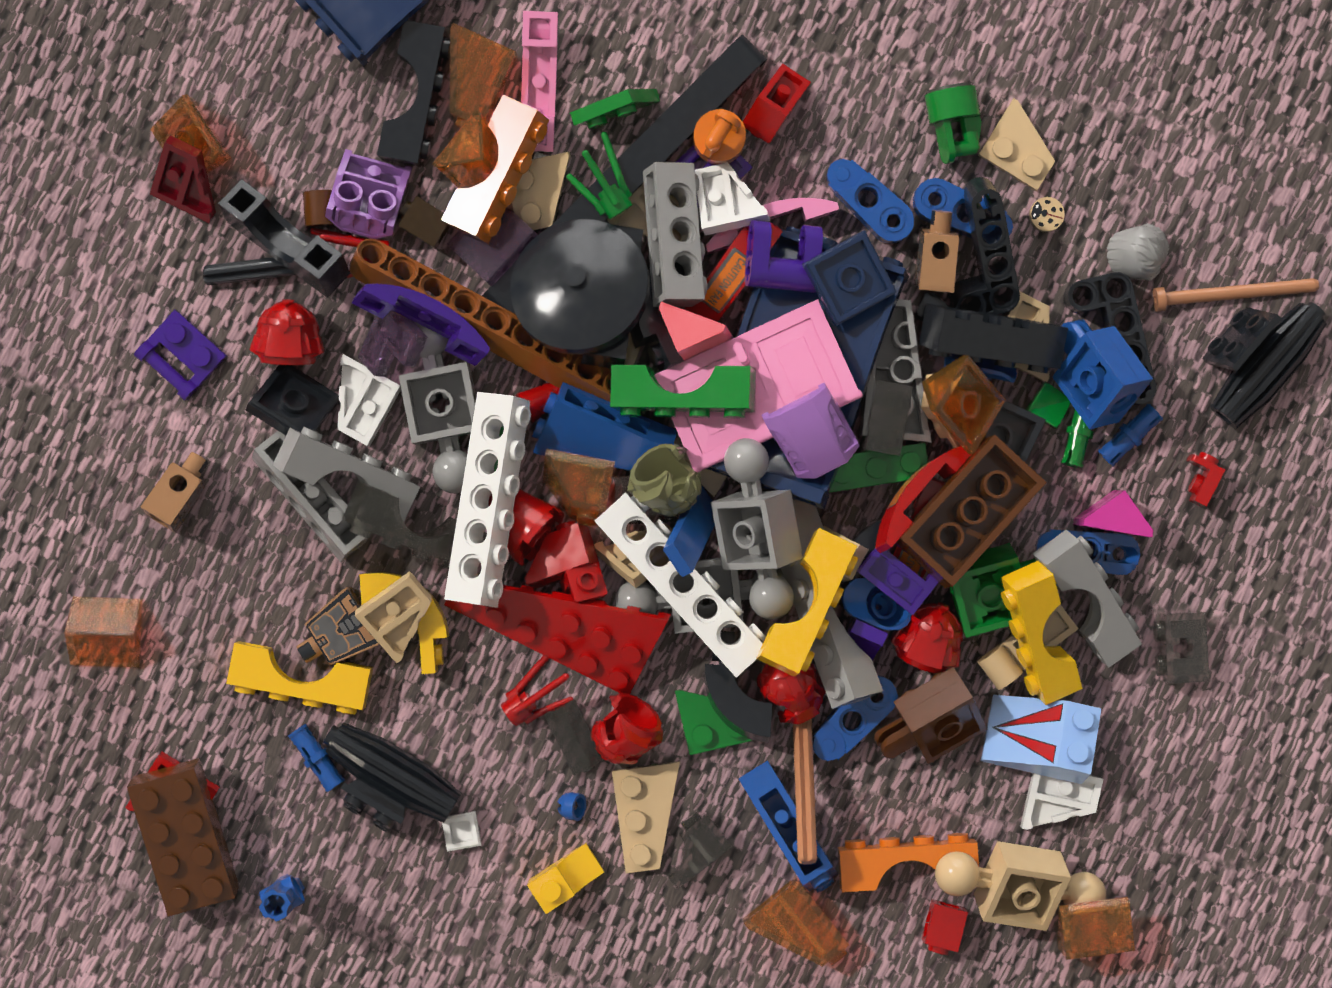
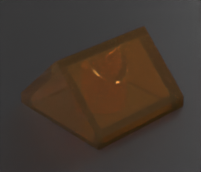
[150,94,232,174]
[432,110,499,188]
[922,355,1006,455]
[64,596,142,668]
[1057,897,1135,960]

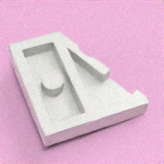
[695,162,770,236]
[337,354,401,447]
[1020,773,1104,830]

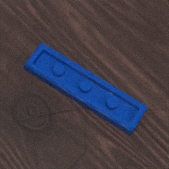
[663,486,715,577]

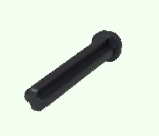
[203,257,296,285]

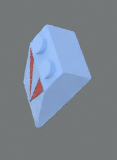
[981,695,1101,784]

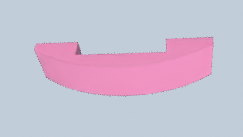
[521,11,558,152]
[705,198,839,255]

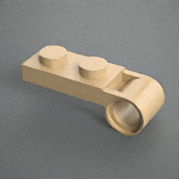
[977,604,1079,690]

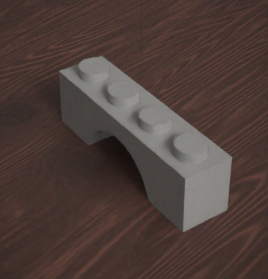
[272,427,420,524]
[1032,530,1142,668]

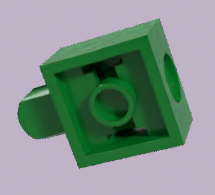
[950,543,1036,638]

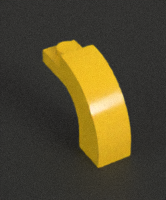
[359,572,449,674]

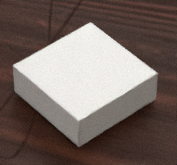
[442,811,482,852]

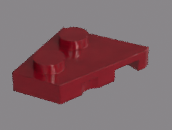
[150,135,216,223]

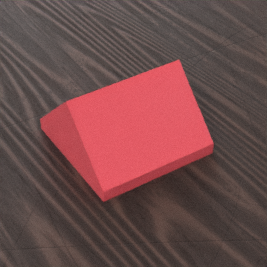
[659,302,734,361]

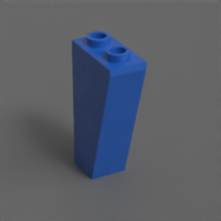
[531,382,677,470]
[738,760,838,893]

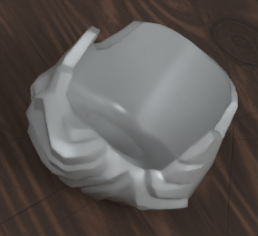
[1107,223,1169,281]

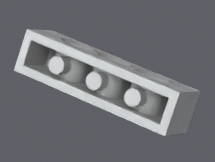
[643,162,707,307]
[252,431,371,562]

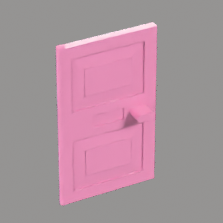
[655,299,863,473]

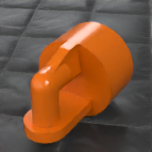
[694,109,746,165]

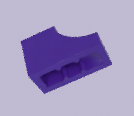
[846,617,888,661]

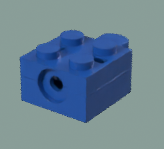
[1052,319,1153,429]

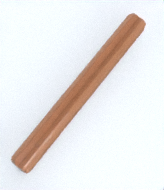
[793,719,817,865]

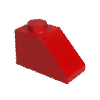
[743,63,811,144]
[525,521,600,588]

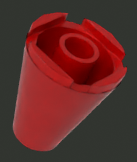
[488,489,564,566]

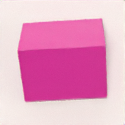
[1073,490,1153,538]

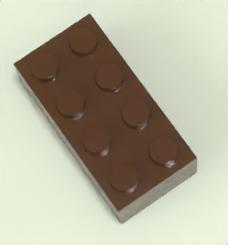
[896,435,1047,588]
[127,758,239,917]

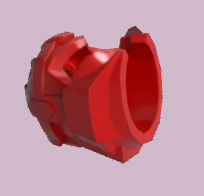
[249,299,325,365]
[890,602,963,673]
[757,662,826,725]
[591,693,663,765]

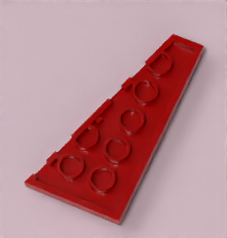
[444,585,671,694]

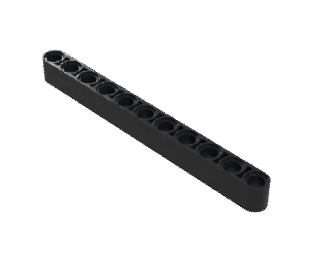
[482,35,767,313]

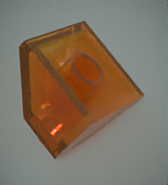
[543,449,615,526]

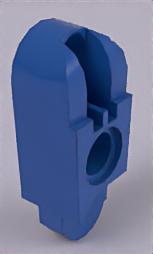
[826,159,914,244]
[913,178,1013,238]
[1035,529,1140,575]
[813,675,898,761]

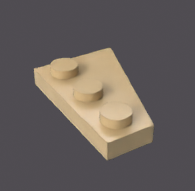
[612,761,680,874]

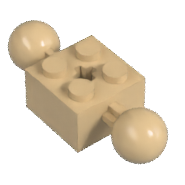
[935,841,1106,931]

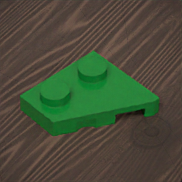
[570,89,660,130]
[675,689,753,755]

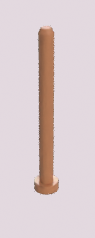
[1153,278,1319,312]

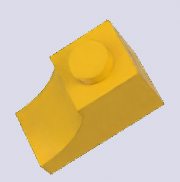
[527,843,605,914]

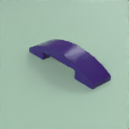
[352,284,490,366]

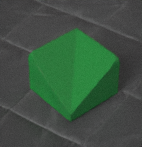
[1026,381,1070,429]

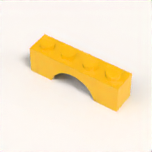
[756,528,858,676]
[1001,561,1083,705]
[226,641,373,714]

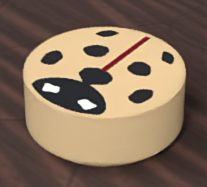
[1029,197,1065,232]

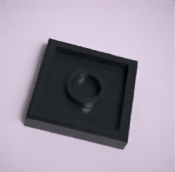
[245,365,339,436]

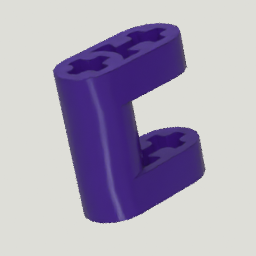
[745,220,823,293]

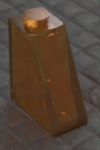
[450,23,518,133]
[743,876,849,967]

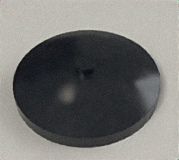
[510,219,650,355]

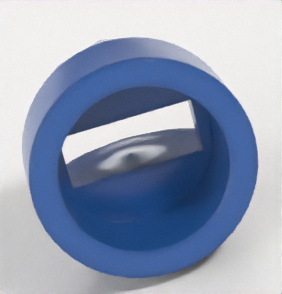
[558,792,586,821]

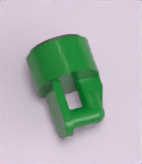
[924,83,982,164]

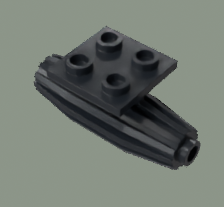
[1202,302,1327,429]
[323,723,462,834]

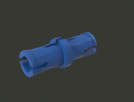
[1098,404,1163,467]
[288,724,345,792]

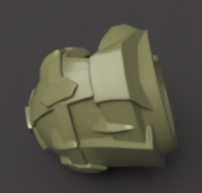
[627,444,702,516]

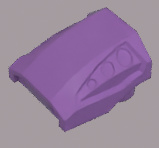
[325,149,412,239]
[762,382,860,479]

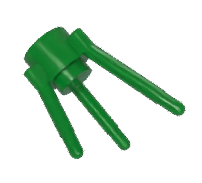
[566,132,633,220]

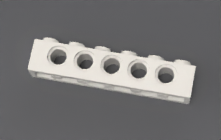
[444,392,531,608]
[595,493,766,677]

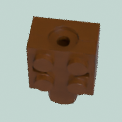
[874,667,988,764]

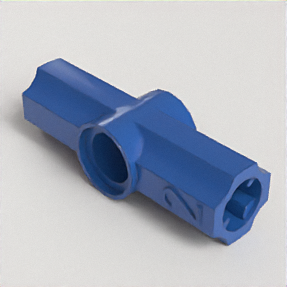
[259,874,305,922]

